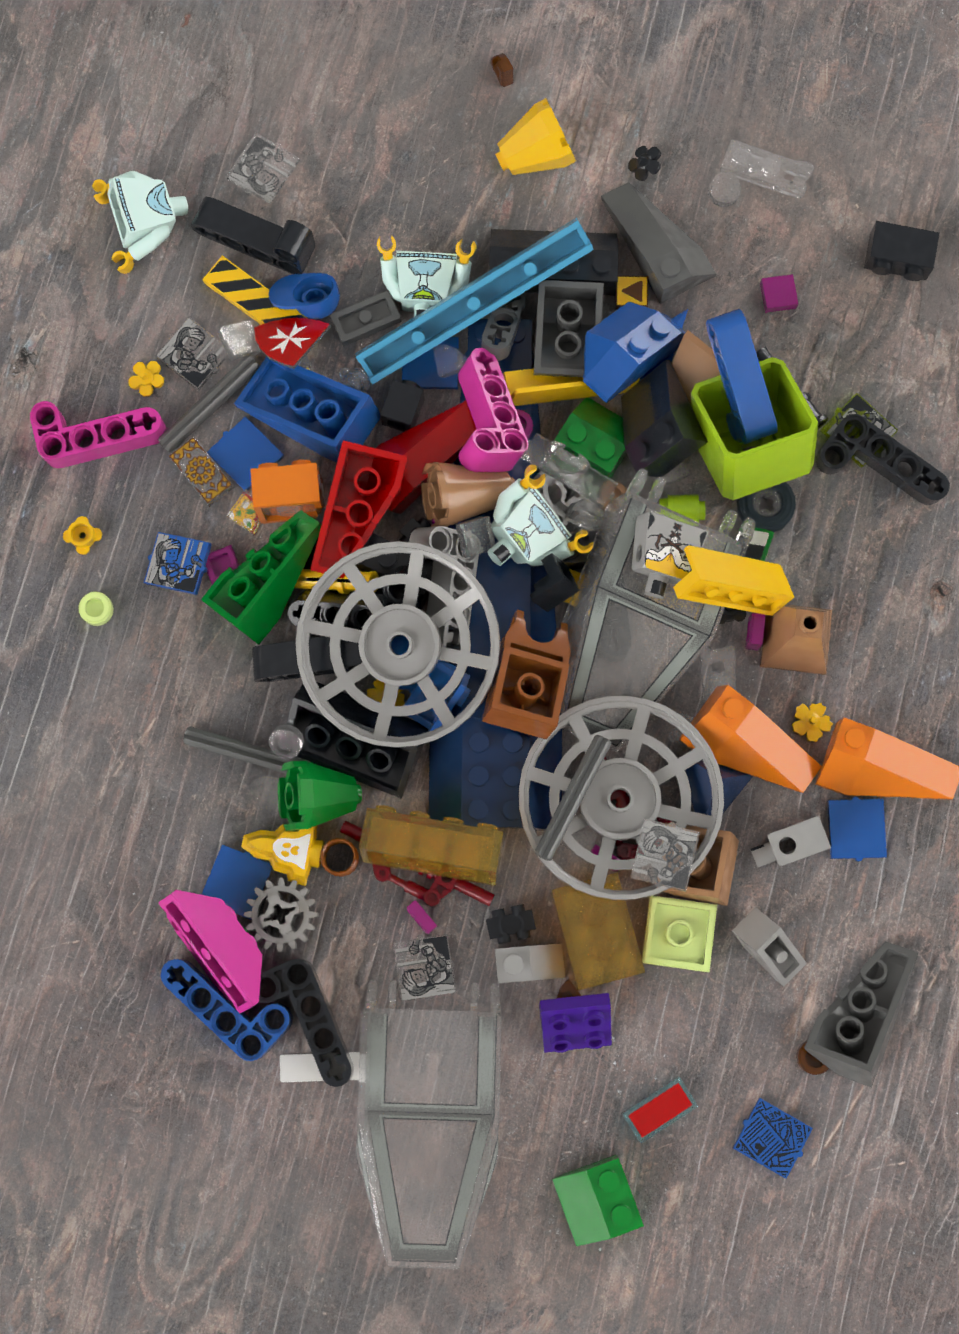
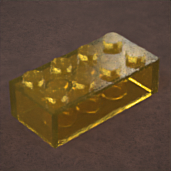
[359,805,504,886]

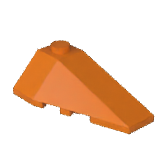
[679,685,822,793]
[815,717,959,800]

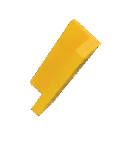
[503,368,640,406]
[673,545,794,616]

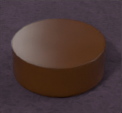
[796,1040,829,1075]

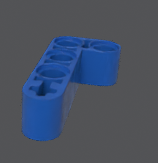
[706,309,778,444]
[160,959,293,1061]

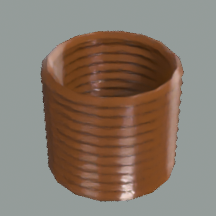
[320,838,359,877]

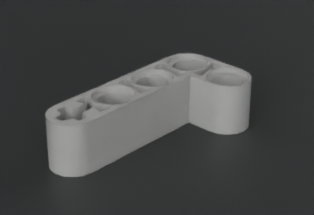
[409,526,479,650]

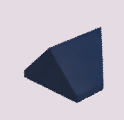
[685,760,753,816]

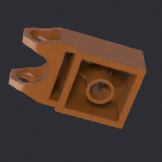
[482,610,571,740]

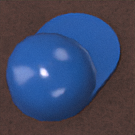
[269,273,340,320]

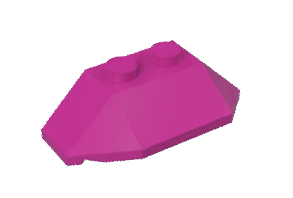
[159,890,263,1014]

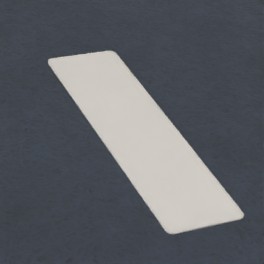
[280,1052,368,1082]

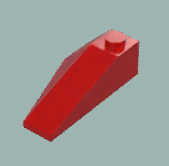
[311,440,408,579]

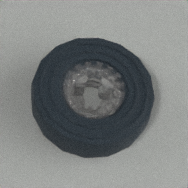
[737,482,796,532]

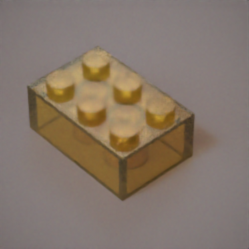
[551,872,645,990]

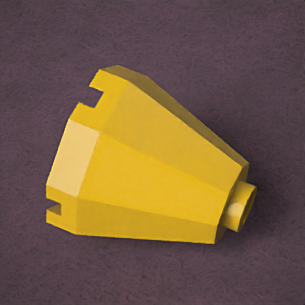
[495,98,576,175]

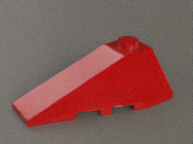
[376,401,476,514]

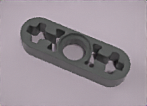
[481,293,526,361]

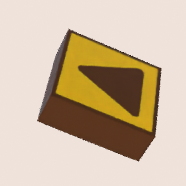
[615,276,648,310]

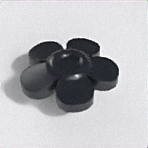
[628,146,661,181]

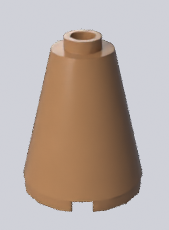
[421,462,515,527]

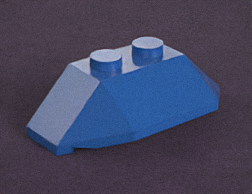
[583,302,686,403]

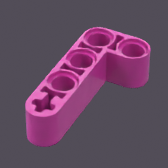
[458,348,528,472]
[30,401,167,468]

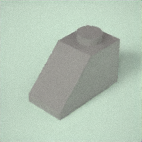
[732,907,807,987]
[495,944,565,984]

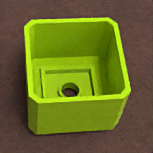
[691,357,818,500]

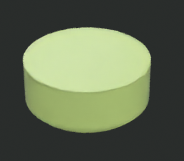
[79,592,114,626]

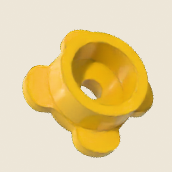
[63,516,102,555]

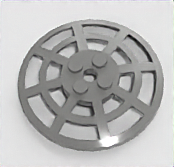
[296,541,500,747]
[519,696,724,900]

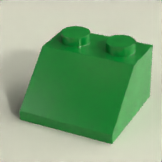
[553,397,627,482]
[552,1154,644,1246]

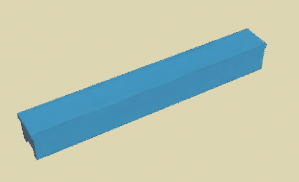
[355,218,594,385]

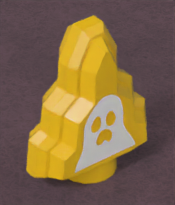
[241,824,325,886]

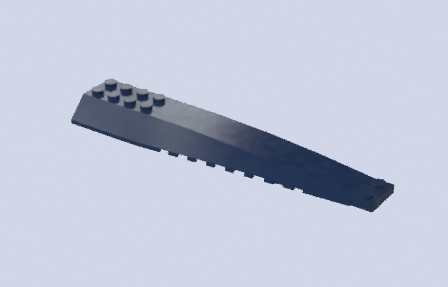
[428,319,562,831]

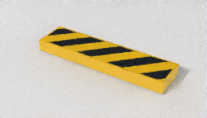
[203,255,319,356]

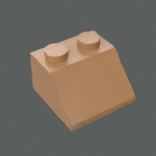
[654,822,739,906]

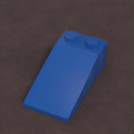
[234,356,381,463]

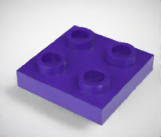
[539,993,612,1053]

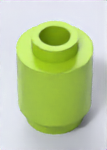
[659,494,706,527]

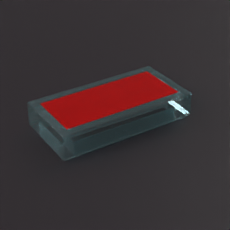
[621,1076,698,1144]

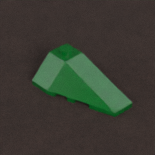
[201,510,322,645]

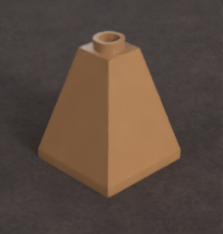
[672,330,720,405]
[760,604,832,675]

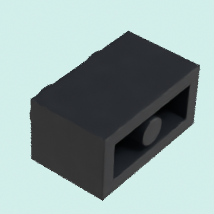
[864,221,940,281]

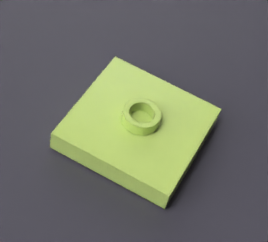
[641,896,717,973]

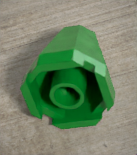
[277,761,362,831]

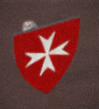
[254,318,331,370]

